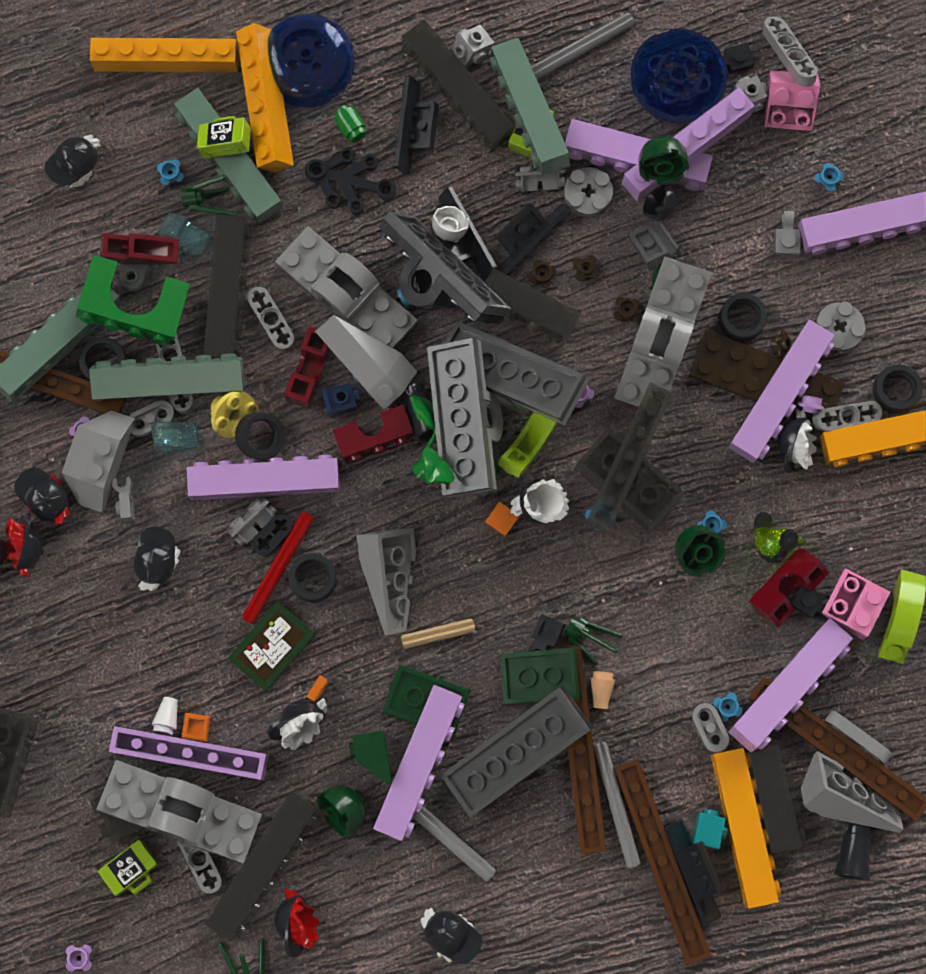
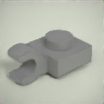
[774,211,800,256]
[112,477,135,522]

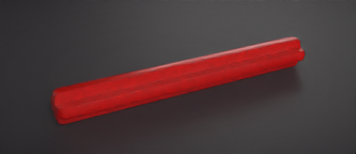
[242,512,314,624]

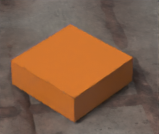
[485,502,520,537]
[306,675,329,703]
[181,713,211,742]

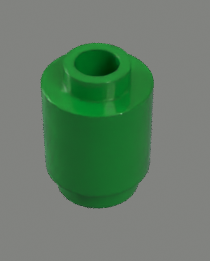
[333,105,367,143]

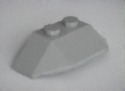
[62,411,136,513]

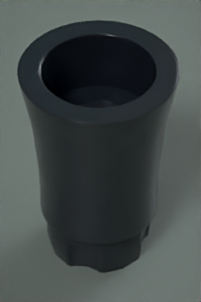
[401,382,434,441]
[834,822,872,881]

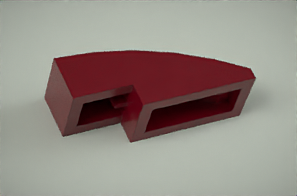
[100,233,179,265]

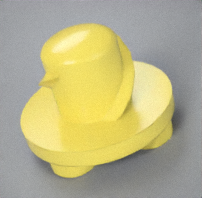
[211,391,259,438]

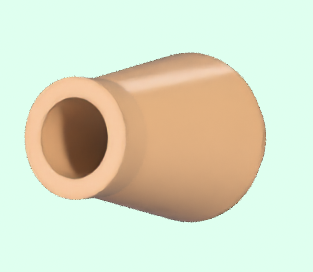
[590,671,615,709]

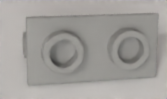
[515,166,565,192]
[227,498,277,546]

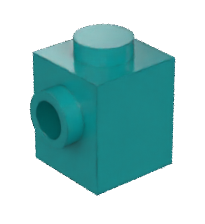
[691,809,728,849]

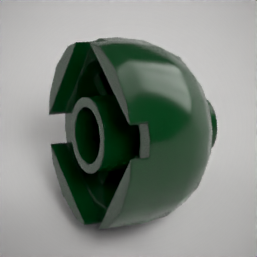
[638,136,689,184]
[674,525,727,577]
[317,785,366,838]

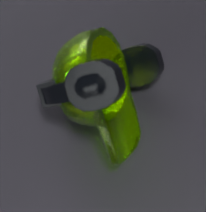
[754,512,806,563]

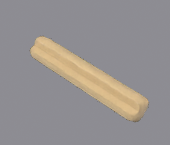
[401,619,475,649]

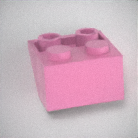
[764,70,820,131]
[822,568,890,640]

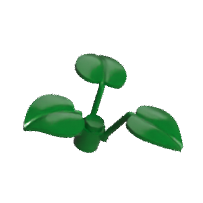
[409,395,500,484]

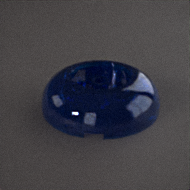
[268,13,355,108]
[630,28,728,123]

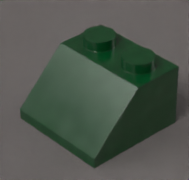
[349,730,393,785]

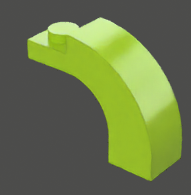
[497,412,558,478]
[878,569,926,664]

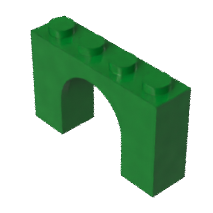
[76,255,190,346]

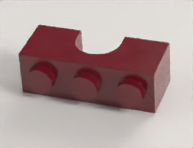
[284,326,331,409]
[333,405,414,463]
[749,547,829,628]

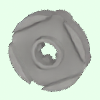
[564,167,613,217]
[816,302,866,352]

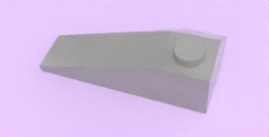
[315,315,417,409]
[357,528,416,635]
[801,751,904,833]

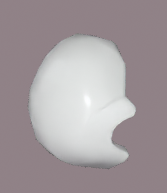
[432,206,469,241]

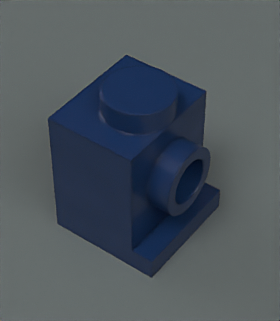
[321,383,360,418]

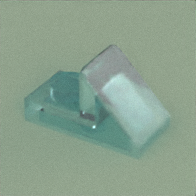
[157,213,211,258]
[151,421,200,453]

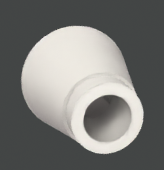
[152,697,178,736]

